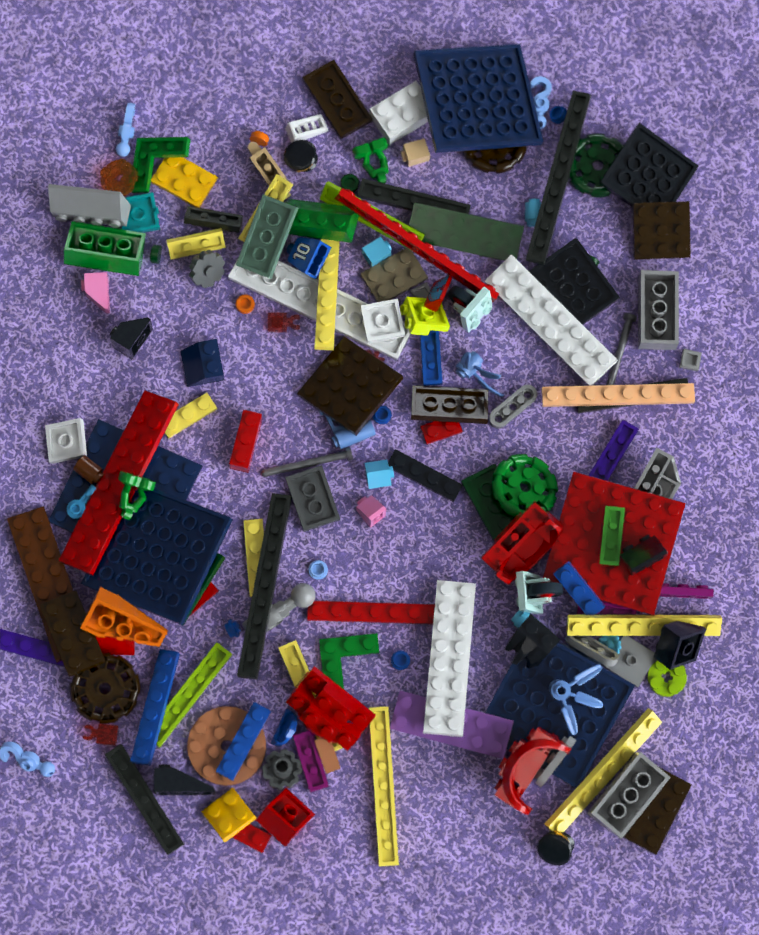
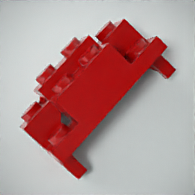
[481,501,563,585]
[286,666,376,751]
[494,726,572,815]

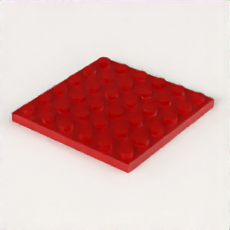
[543,471,686,615]

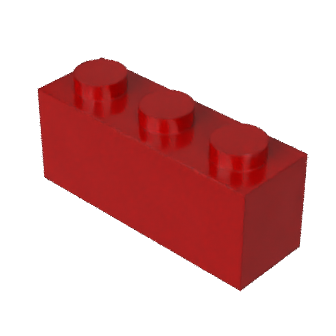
[229,409,262,473]

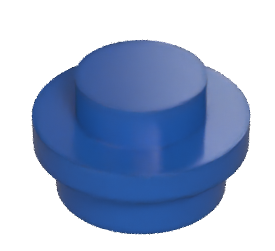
[550,106,567,124]
[373,405,392,425]
[224,619,241,638]
[391,651,410,670]

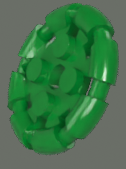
[492,454,558,517]

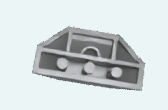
[634,448,681,499]

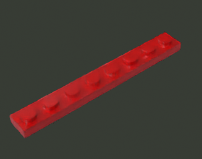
[307,601,435,625]

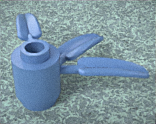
[455,351,504,397]
[549,665,603,735]

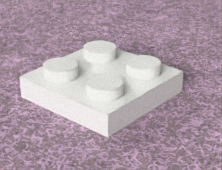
[360,299,405,343]
[45,418,87,464]

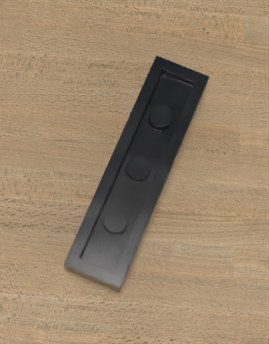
[388,449,463,502]

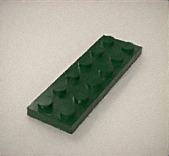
[409,202,524,261]

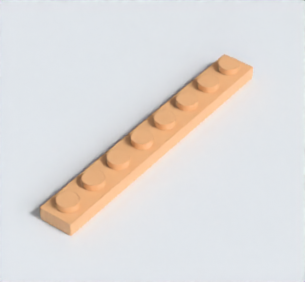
[541,383,695,407]

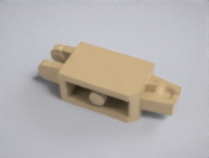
[248,142,291,200]

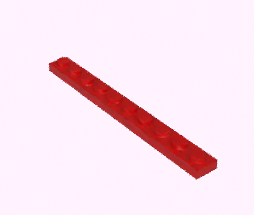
[335,188,499,302]

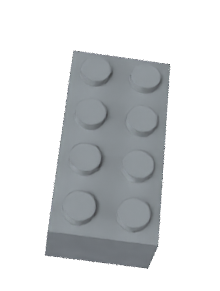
[638,270,679,350]

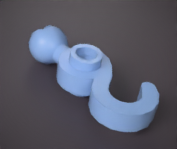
[530,76,552,129]
[116,102,136,157]
[0,742,55,777]

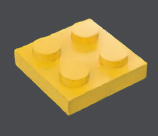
[201,787,256,842]

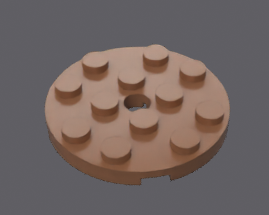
[187,706,266,786]

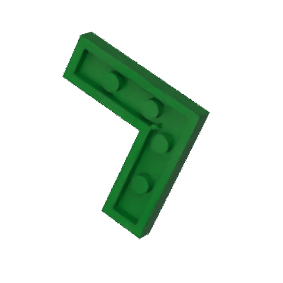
[129,137,191,193]
[319,633,379,689]

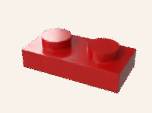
[420,421,463,445]
[232,824,272,853]

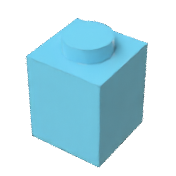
[362,237,392,267]
[364,459,394,489]

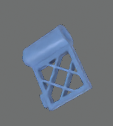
[318,410,376,450]

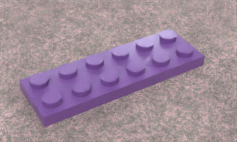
[390,691,514,759]

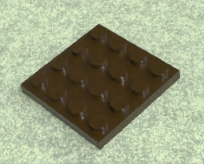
[297,337,403,436]

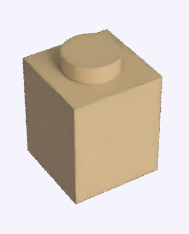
[401,138,430,167]

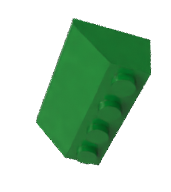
[285,199,359,243]
[64,221,146,276]

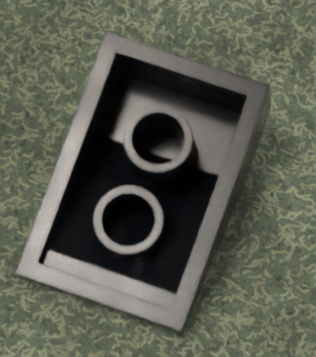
[620,535,668,576]
[154,764,216,795]

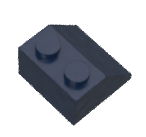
[180,339,224,387]

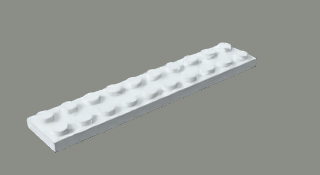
[228,257,411,361]

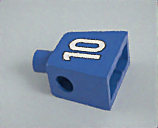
[286,237,331,279]

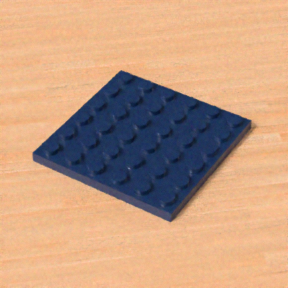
[413,44,543,153]
[49,419,203,533]
[81,488,233,626]
[485,643,635,788]

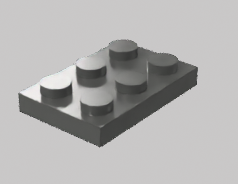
[285,465,340,532]

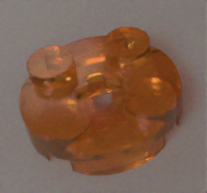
[100,159,138,196]

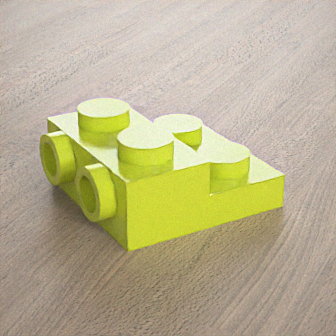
[400,297,450,336]

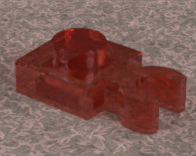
[268,313,300,332]
[83,724,119,746]

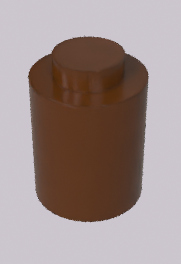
[73,455,104,484]

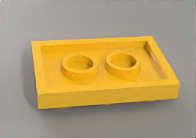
[151,157,218,208]

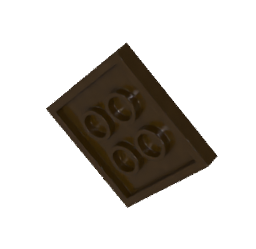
[633,201,691,260]

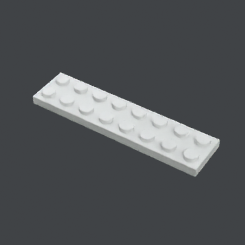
[485,254,618,386]
[423,580,476,737]

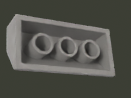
[48,184,131,228]
[587,752,671,839]

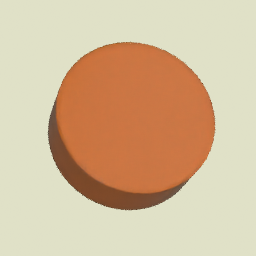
[250,131,269,147]
[236,294,255,314]

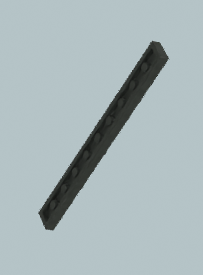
[526,91,591,265]
[237,493,292,680]

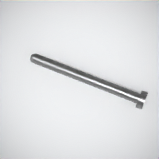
[606,313,637,385]
[261,447,353,477]

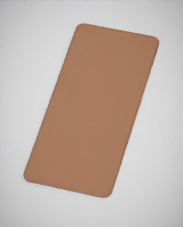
[315,738,341,773]

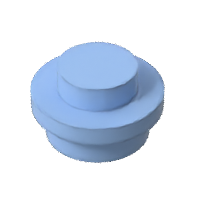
[308,560,328,580]

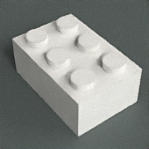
[369,81,428,146]

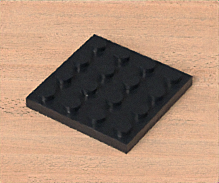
[599,123,699,208]
[529,237,620,325]

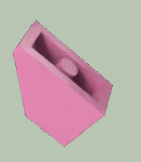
[81,272,110,314]
[356,495,386,528]

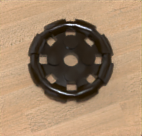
[462,146,527,174]
[69,652,141,724]

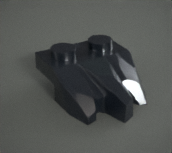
[504,614,561,669]

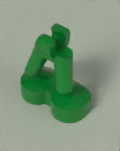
[352,137,389,184]
[118,471,156,520]

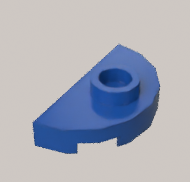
[270,708,297,746]

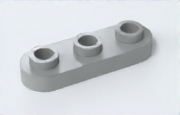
[489,385,537,429]
[565,635,619,667]
[534,736,577,788]

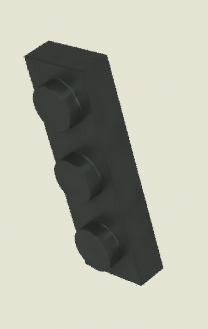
[184,206,243,233]

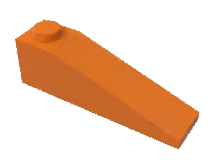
[80,587,168,647]

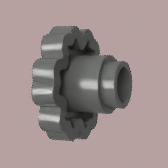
[189,250,225,288]
[262,749,302,790]

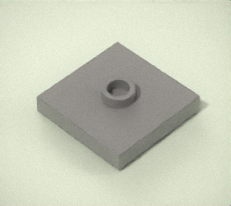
[604,636,655,688]

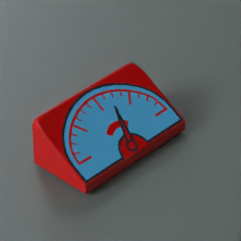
[424,275,453,312]

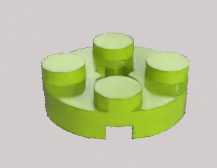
[647,660,687,697]

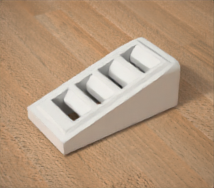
[286,114,328,143]

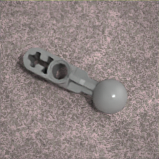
[242,583,316,632]

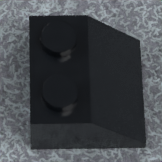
[110,317,153,360]
[654,621,706,670]

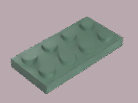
[236,195,298,279]

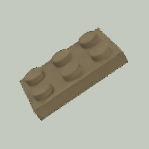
[360,248,428,302]

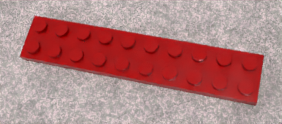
[58,390,179,576]

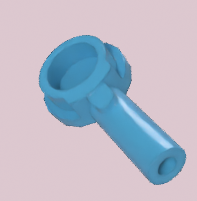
[67,484,96,519]

